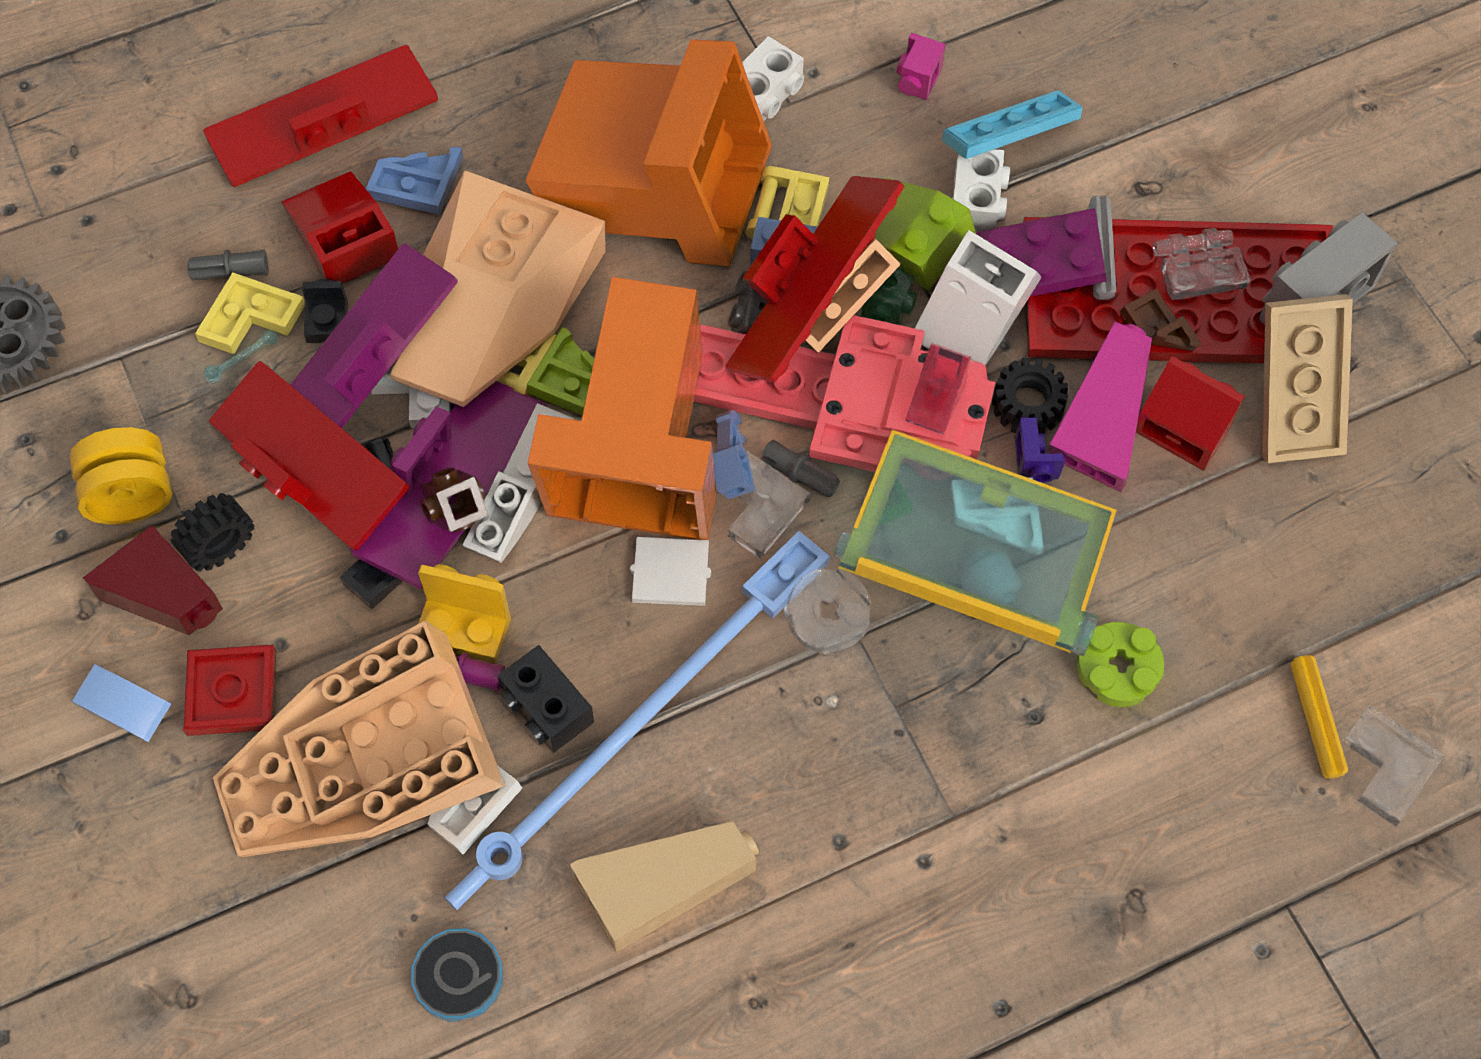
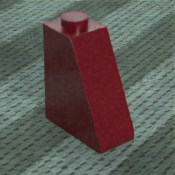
[83,525,223,635]

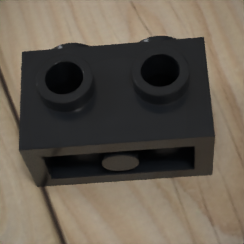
[497,645,594,753]

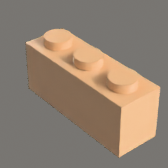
[805,238,900,353]

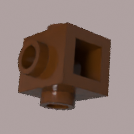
[420,468,488,532]

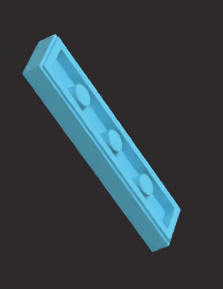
[942,90,1083,159]

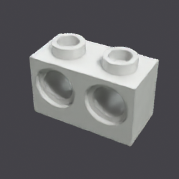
[742,36,804,121]
[952,149,1010,232]

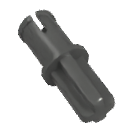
[187,249,269,280]
[761,440,840,497]

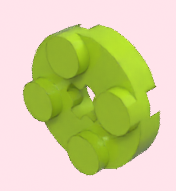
[1076,622,1164,707]

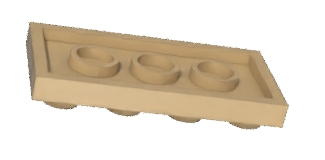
[1262,294,1353,463]

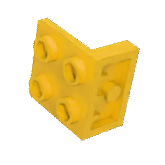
[418,564,511,664]

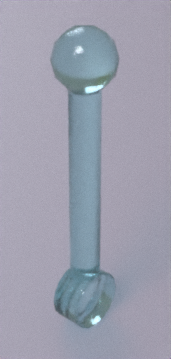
[204,330,278,383]

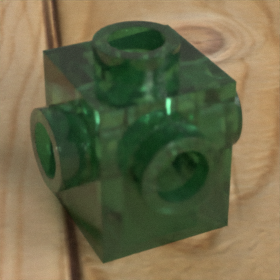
[861,268,918,325]

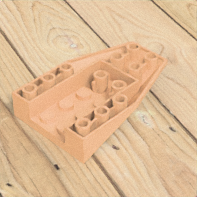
[390,171,606,407]
[213,620,505,857]

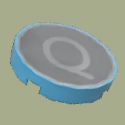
[411,928,503,1022]

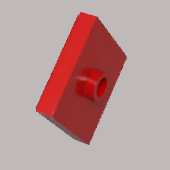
[183,644,276,736]

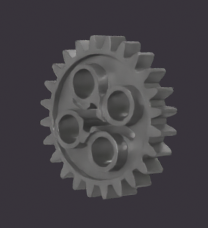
[0,275,66,394]

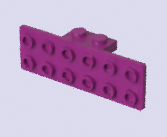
[290,243,458,428]
[350,381,548,589]

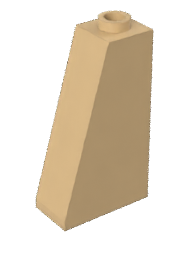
[570,821,759,953]

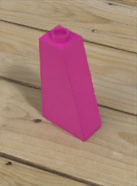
[1048,321,1152,492]

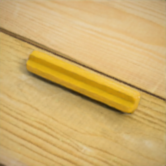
[1291,655,1348,779]

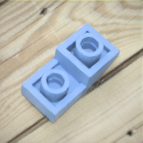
[71,664,171,742]

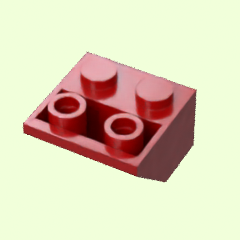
[1136,356,1245,471]

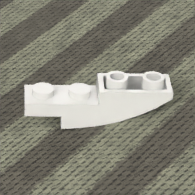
[462,403,574,563]

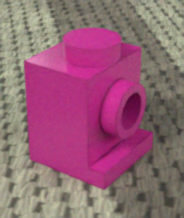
[896,32,946,100]

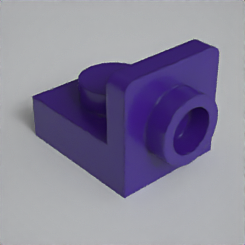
[1014,418,1065,483]

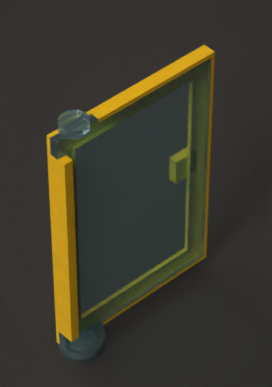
[834,429,1117,656]

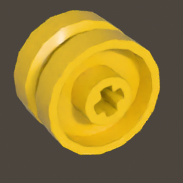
[69,427,173,525]

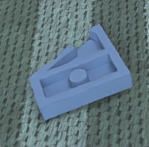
[366,147,463,215]

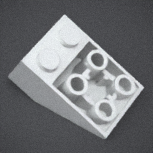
[915,230,1042,366]

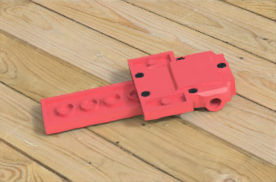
[694,315,995,482]

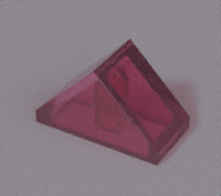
[905,343,971,435]

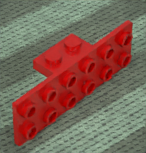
[203,45,438,187]
[726,176,905,382]
[209,361,409,551]

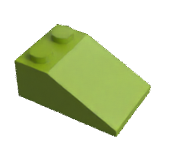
[874,177,976,291]

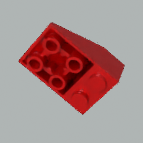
[281,171,398,284]

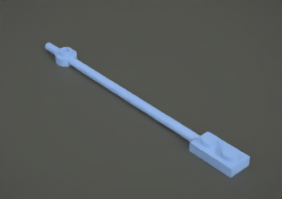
[444,531,830,910]

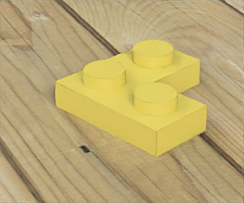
[195,272,306,354]

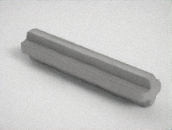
[1088,195,1116,300]

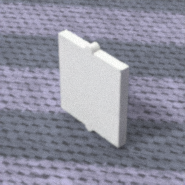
[630,537,711,606]

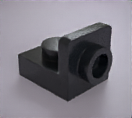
[302,279,348,343]

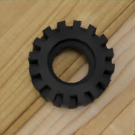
[992,358,1068,433]
[170,493,255,571]

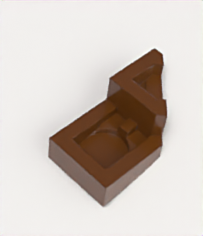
[1120,289,1201,351]

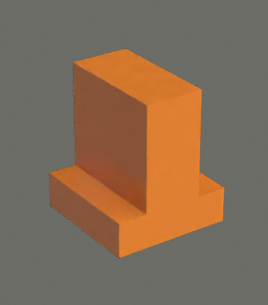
[525,39,772,266]
[528,277,717,540]

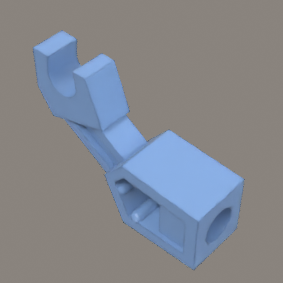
[713,409,755,499]

